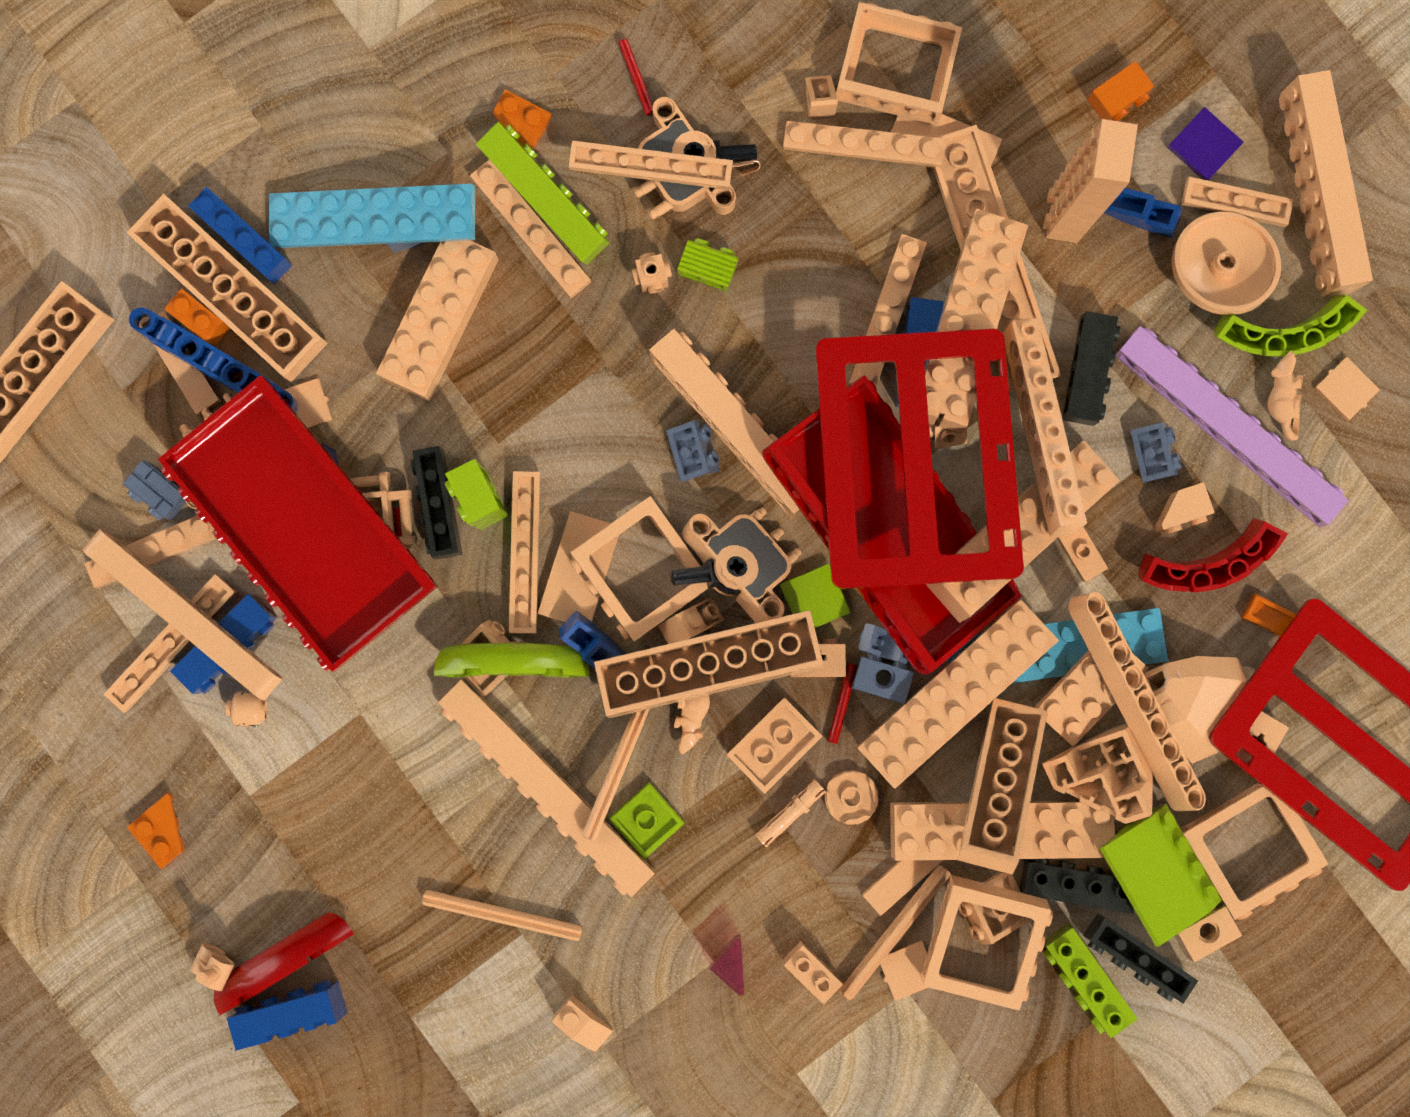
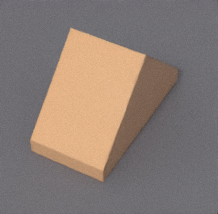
[805,75,838,119]

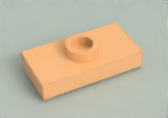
[1057,527,1108,582]

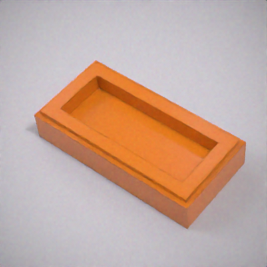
[1241,593,1296,637]

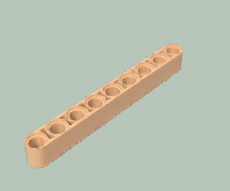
[82,528,283,701]
[1069,592,1206,811]

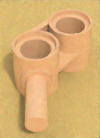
[190,943,235,991]

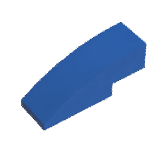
[1104,188,1182,238]
[559,610,626,668]

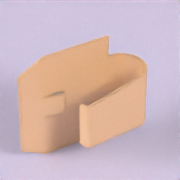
[732,159,760,175]

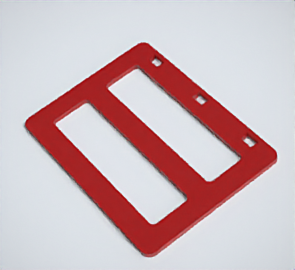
[816,329,1024,589]
[1210,599,1410,891]

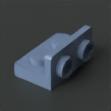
[666,420,720,482]
[1130,422,1182,482]

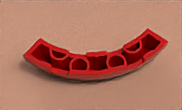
[1138,518,1288,593]
[213,912,354,1016]

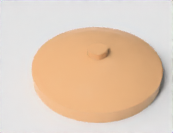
[1171,212,1281,315]

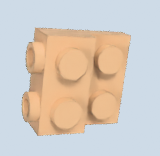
[460,619,517,699]
[958,872,1033,945]

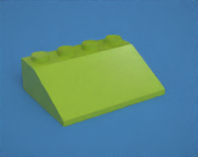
[1099,804,1222,947]

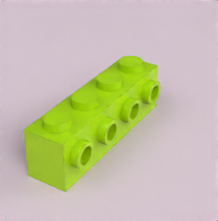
[1042,924,1138,1038]

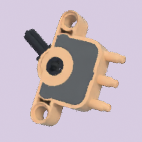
[634,97,757,219]
[670,507,802,623]

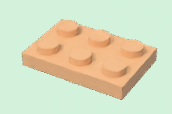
[726,698,822,794]

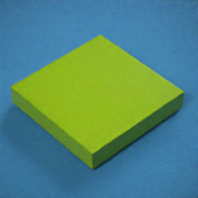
[780,564,850,628]
[608,782,685,859]

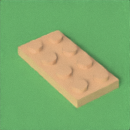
[1034,650,1149,747]

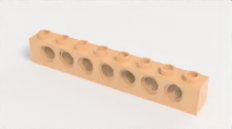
[1003,318,1087,537]

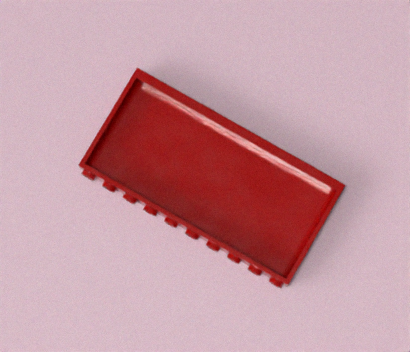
[157,375,438,672]
[762,375,1022,674]

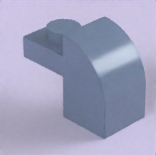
[858,623,911,666]

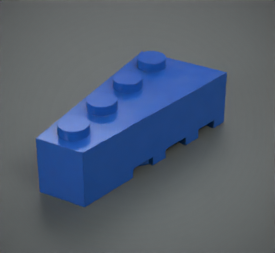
[226,979,348,1051]

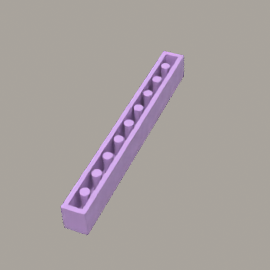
[1115,326,1349,527]

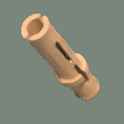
[755,779,826,847]

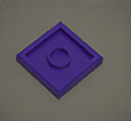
[1167,107,1244,180]

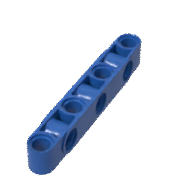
[129,307,298,413]

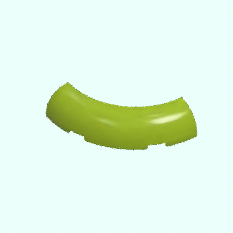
[1214,294,1367,356]
[434,643,589,678]

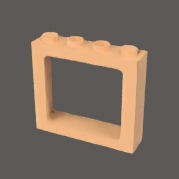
[836,2,962,125]
[569,496,708,642]
[1180,783,1328,920]
[921,875,1053,1011]

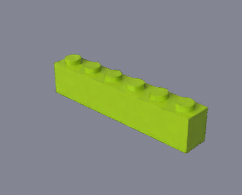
[476,122,610,265]

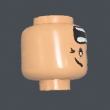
[226,691,268,727]

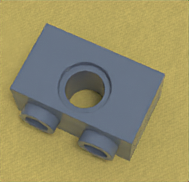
[851,653,914,704]

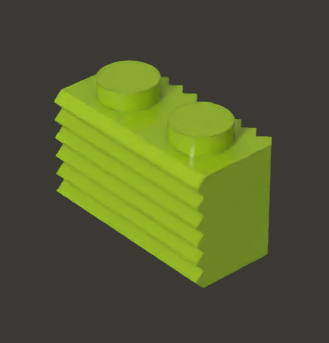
[677,238,739,292]

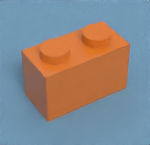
[1087,61,1154,121]
[164,288,231,347]

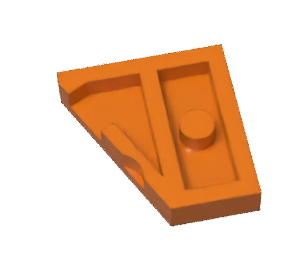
[493,89,552,150]
[127,792,185,869]

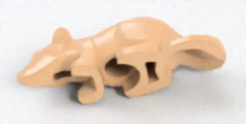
[1267,351,1303,441]
[674,695,710,755]

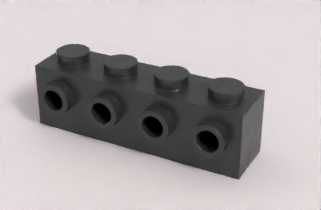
[1062,311,1120,426]
[411,446,463,560]
[1020,859,1134,913]
[1083,913,1198,1004]

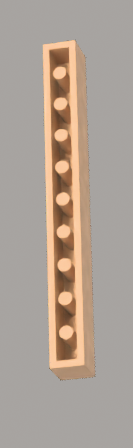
[438,679,655,897]

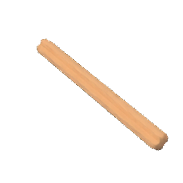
[582,709,650,841]
[839,865,951,1000]
[422,890,582,941]

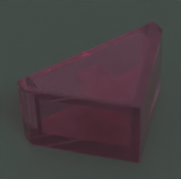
[710,935,744,995]

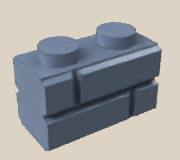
[123,460,186,520]

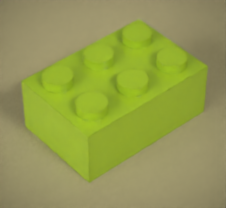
[444,459,509,530]

